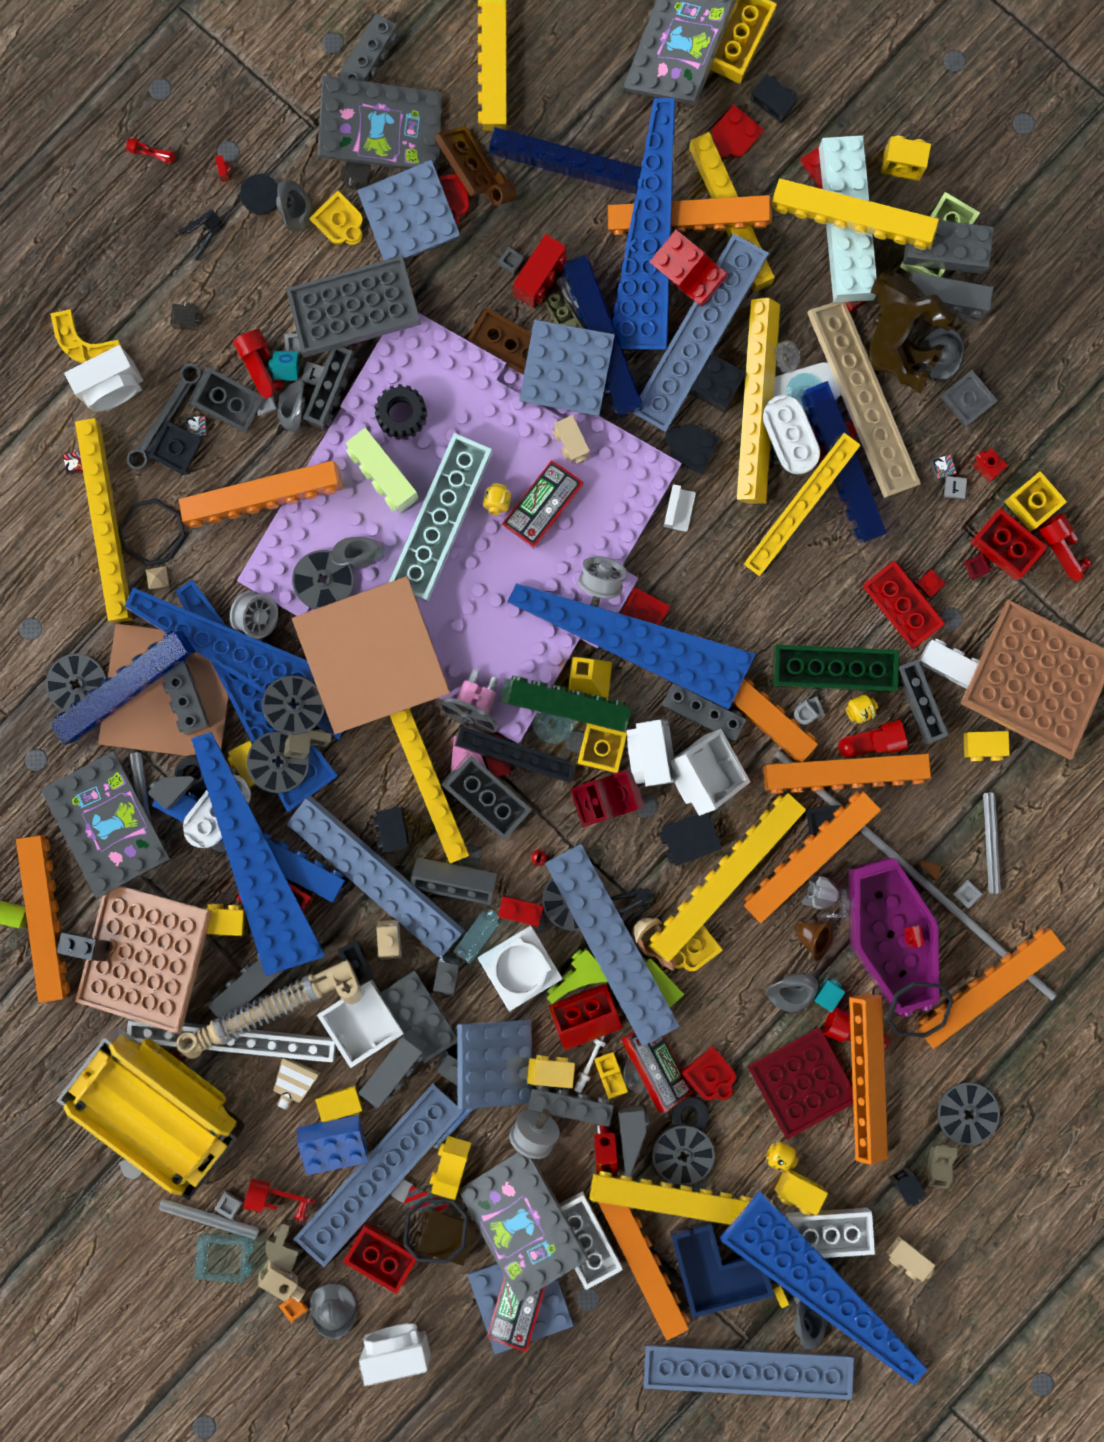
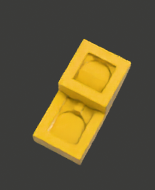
[594,1052,628,1100]

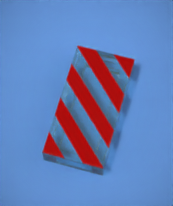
[403,1185,448,1214]

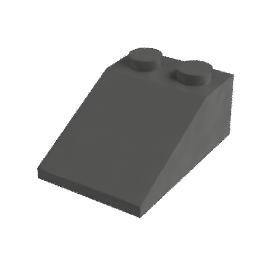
[187,367,263,433]
[618,1105,650,1177]

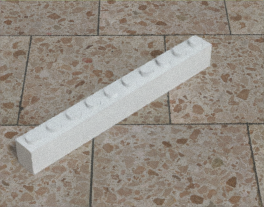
[127,1019,337,1062]

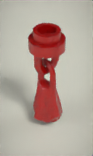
[126,137,175,165]

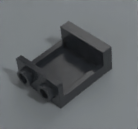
[658,812,722,866]

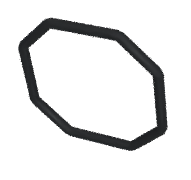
[118,499,186,566]
[887,981,953,1038]
[403,1198,468,1263]

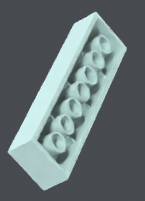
[819,136,877,303]
[389,433,492,603]

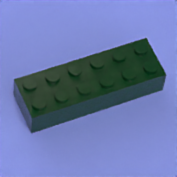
[772,645,899,693]
[499,675,632,732]

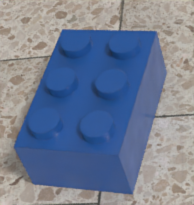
[297,1115,368,1175]

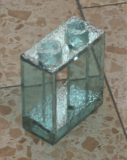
[453,909,500,964]
[194,1233,253,1283]

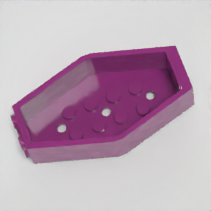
[849,858,939,1017]

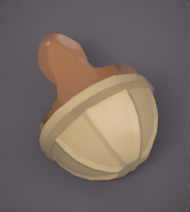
[631,918,675,971]

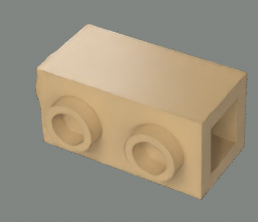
[552,415,590,464]
[886,1235,935,1282]

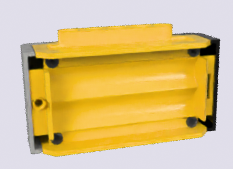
[56,1027,245,1201]

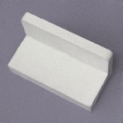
[664,484,695,532]

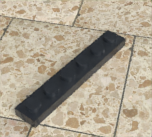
[454,726,577,784]

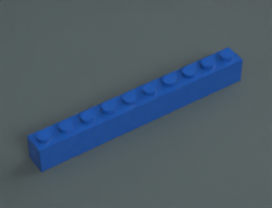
[152,792,346,902]

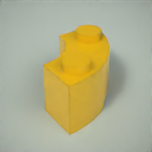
[429,1136,471,1200]

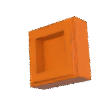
[279,1296,309,1323]

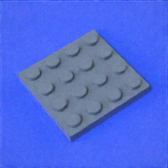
[358,160,461,260]
[519,320,615,416]
[457,1020,532,1110]
[468,1263,573,1354]

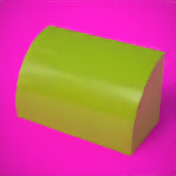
[0,900,27,928]

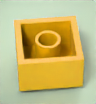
[880,135,931,181]
[1004,471,1067,532]
[577,723,627,773]
[203,904,249,936]
[775,1169,828,1216]

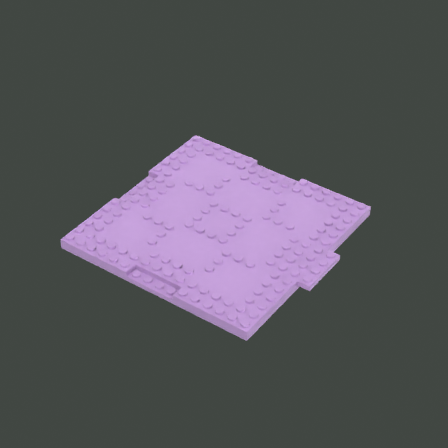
[237,313,682,744]

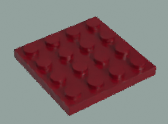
[747,1027,853,1140]

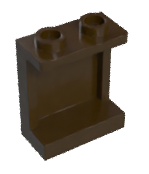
[413,1206,478,1266]

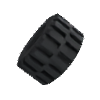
[374,384,427,440]

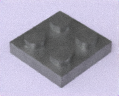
[940,370,998,427]

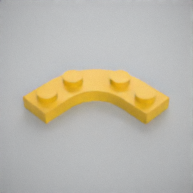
[51,309,120,364]

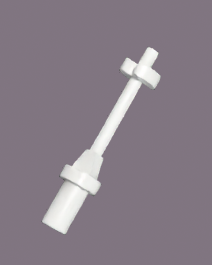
[574,1036,606,1093]

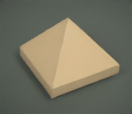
[146,566,169,590]

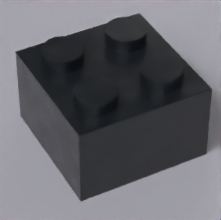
[689,354,746,413]
[373,807,411,852]

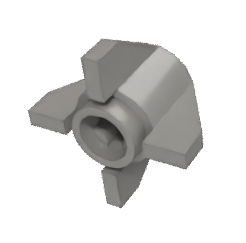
[802,874,840,909]

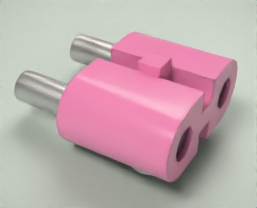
[457,669,499,715]

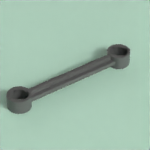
[127,364,202,471]

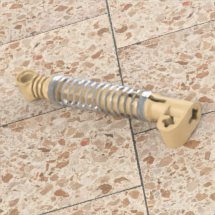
[176,960,362,1059]

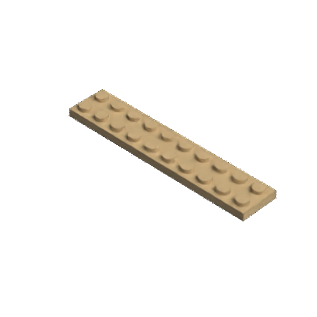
[807,302,921,498]

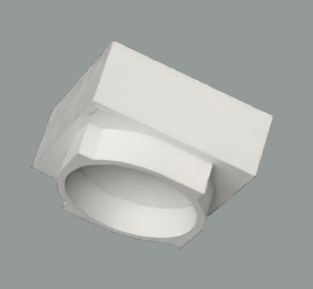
[64,345,143,412]
[627,720,675,786]
[669,729,750,815]
[478,925,562,1011]
[317,980,404,1068]
[359,1322,431,1386]

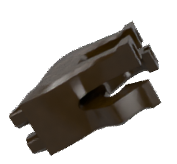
[869,273,959,394]

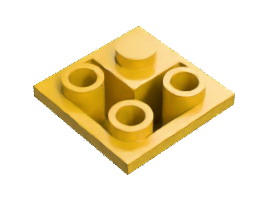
[568,657,612,702]

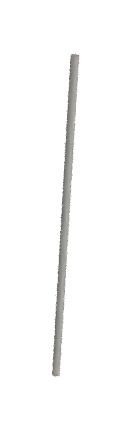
[774,750,1057,1000]

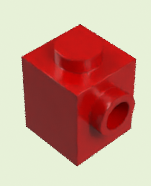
[972,448,1008,482]

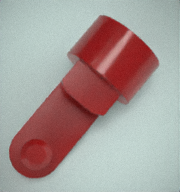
[233,329,282,398]
[1037,513,1091,582]
[838,720,908,757]
[823,1007,890,1051]
[243,1178,315,1221]

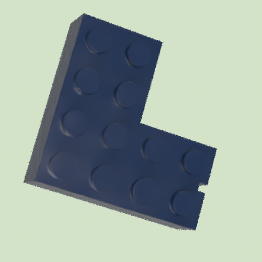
[670,1221,774,1318]

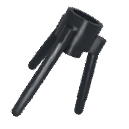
[177,209,221,260]
[610,888,655,927]

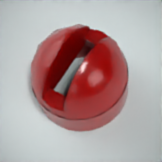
[531,850,547,866]

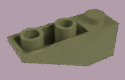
[543,290,583,329]

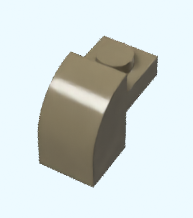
[284,729,331,759]
[927,1145,957,1189]
[266,1220,300,1272]

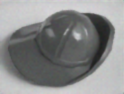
[276,180,313,232]
[917,328,964,379]
[277,380,309,432]
[331,536,384,569]
[766,974,818,1012]
[310,1284,356,1340]
[794,1300,827,1349]

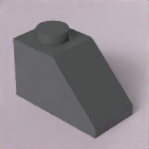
[148,776,197,810]

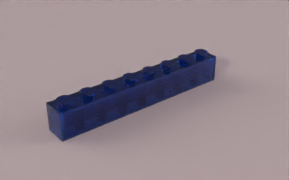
[489,127,642,195]
[562,254,645,418]
[801,381,887,543]
[50,630,196,745]

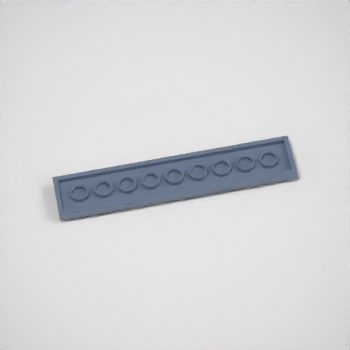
[631,234,769,432]
[287,795,465,958]
[545,844,679,1047]
[294,1083,463,1267]
[643,1344,854,1400]

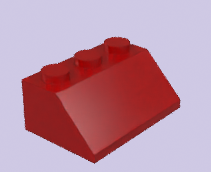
[548,984,623,1050]

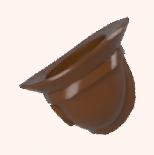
[795,919,832,961]

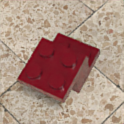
[570,769,645,828]

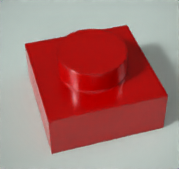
[215,155,232,183]
[916,569,945,598]
[904,925,925,948]

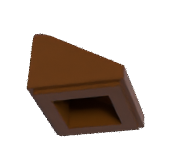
[917,859,941,881]

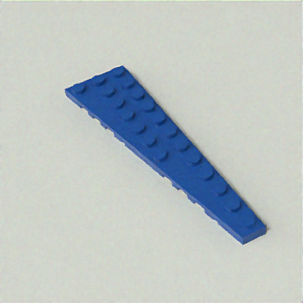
[609,98,676,350]
[175,580,338,813]
[507,583,755,709]
[125,588,342,741]
[191,732,326,976]
[720,1190,927,1385]

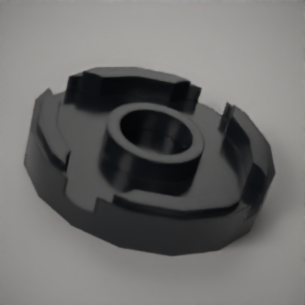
[240,174,278,215]

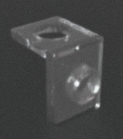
[820,889,850,918]

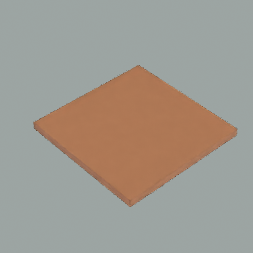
[292,576,451,734]
[960,600,1104,760]
[98,624,229,756]
[75,886,212,1034]

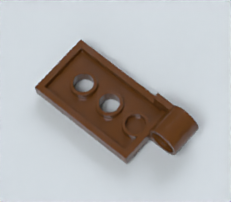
[434,126,516,206]
[467,307,532,375]

